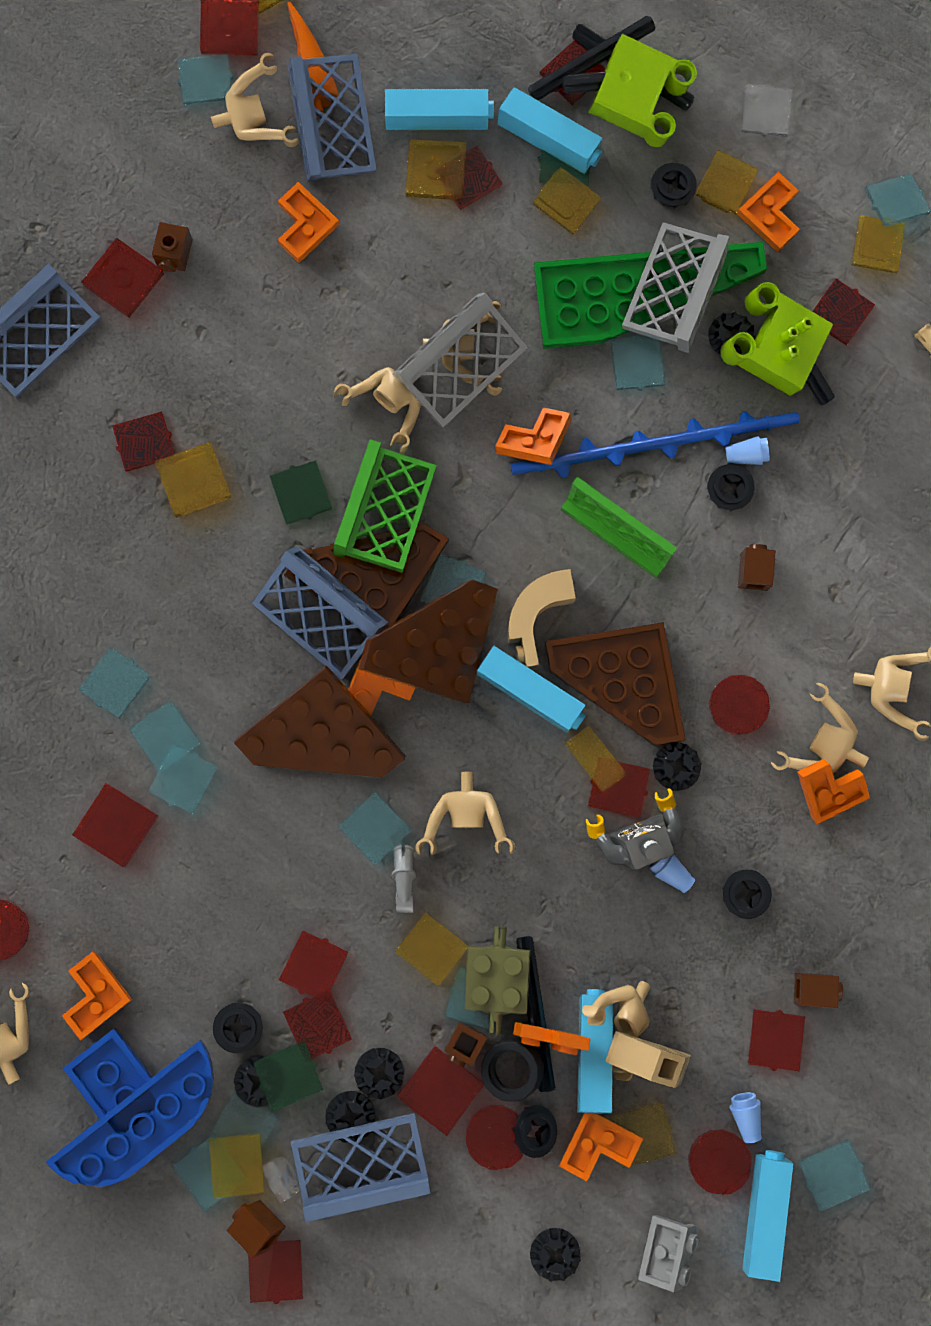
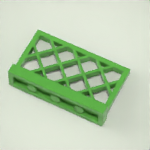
[333,439,437,573]
[561,477,677,578]

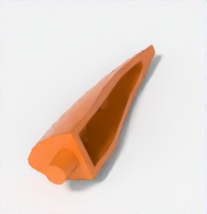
[287,2,339,118]

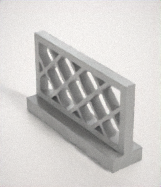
[622,222,729,353]
[393,293,528,428]

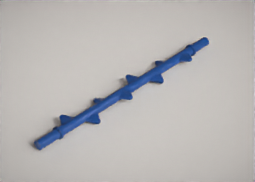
[510,411,799,478]

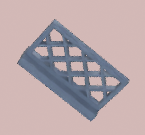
[287,54,376,182]
[0,263,101,398]
[252,546,389,680]
[291,1113,431,1222]

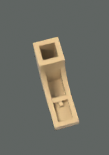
[508,569,576,670]

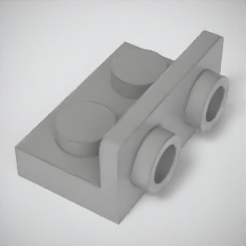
[638,1215,699,1293]

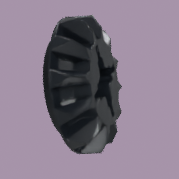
[650,163,697,209]
[708,311,756,355]
[706,464,755,512]
[653,742,702,791]
[722,869,772,919]
[213,1002,263,1054]
[354,1048,404,1099]
[234,1055,284,1107]
[325,1091,375,1142]
[511,1105,557,1158]
[530,1228,581,1282]

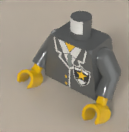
[586,788,684,870]

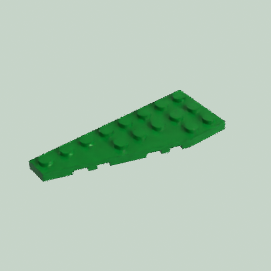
[534,242,767,349]

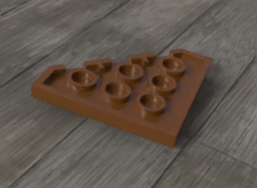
[284,523,449,631]
[358,580,498,703]
[545,622,686,746]
[234,666,406,778]

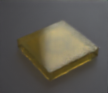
[405,139,467,200]
[155,441,232,518]

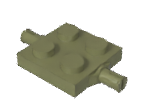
[465,926,531,1034]

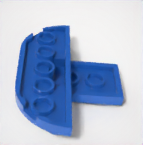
[46,1028,214,1187]

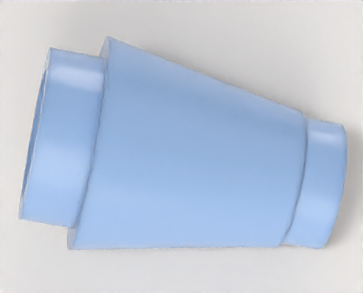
[725,436,770,465]
[649,855,695,893]
[729,1092,762,1143]

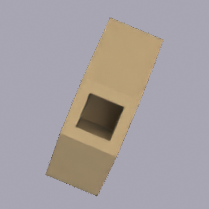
[605,1031,691,1088]

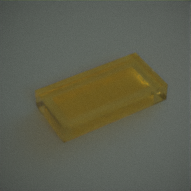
[565,726,626,793]

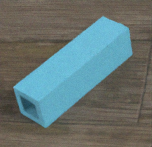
[497,87,603,175]
[385,89,494,130]
[477,646,586,733]
[577,989,613,1114]
[742,1150,793,1282]

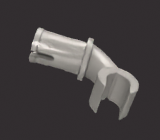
[391,845,416,913]

